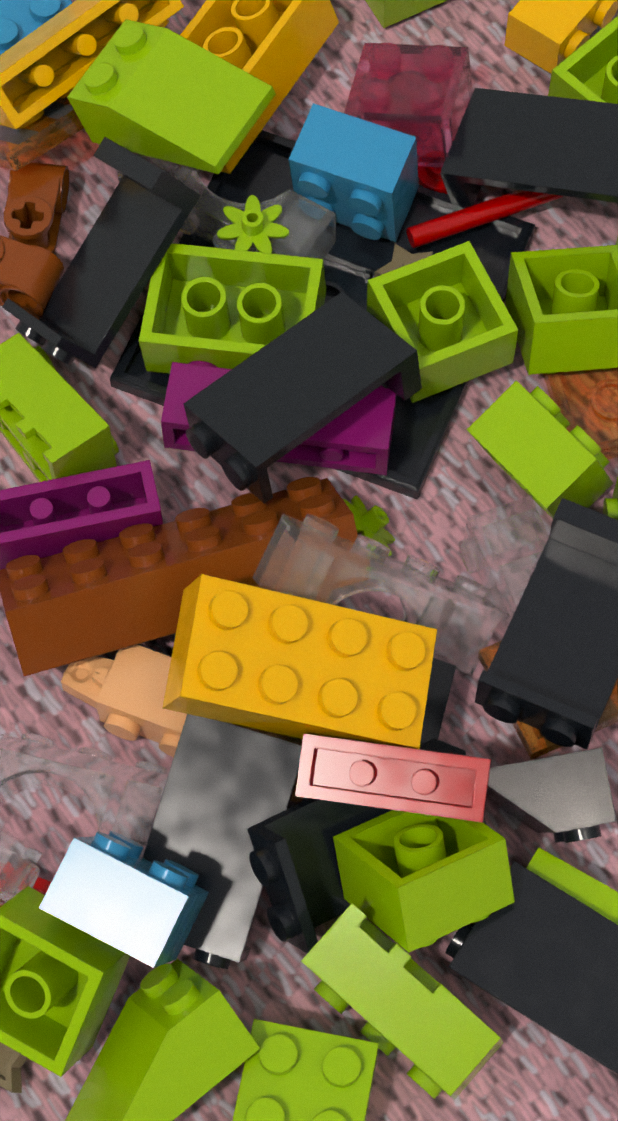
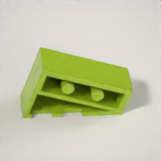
[0,333,119,482]
[301,903,503,1100]

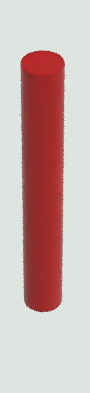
[406,190,563,248]

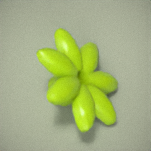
[217,195,289,254]
[343,495,395,557]

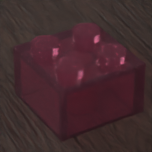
[344,43,473,168]

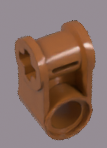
[4,161,69,254]
[0,235,65,316]

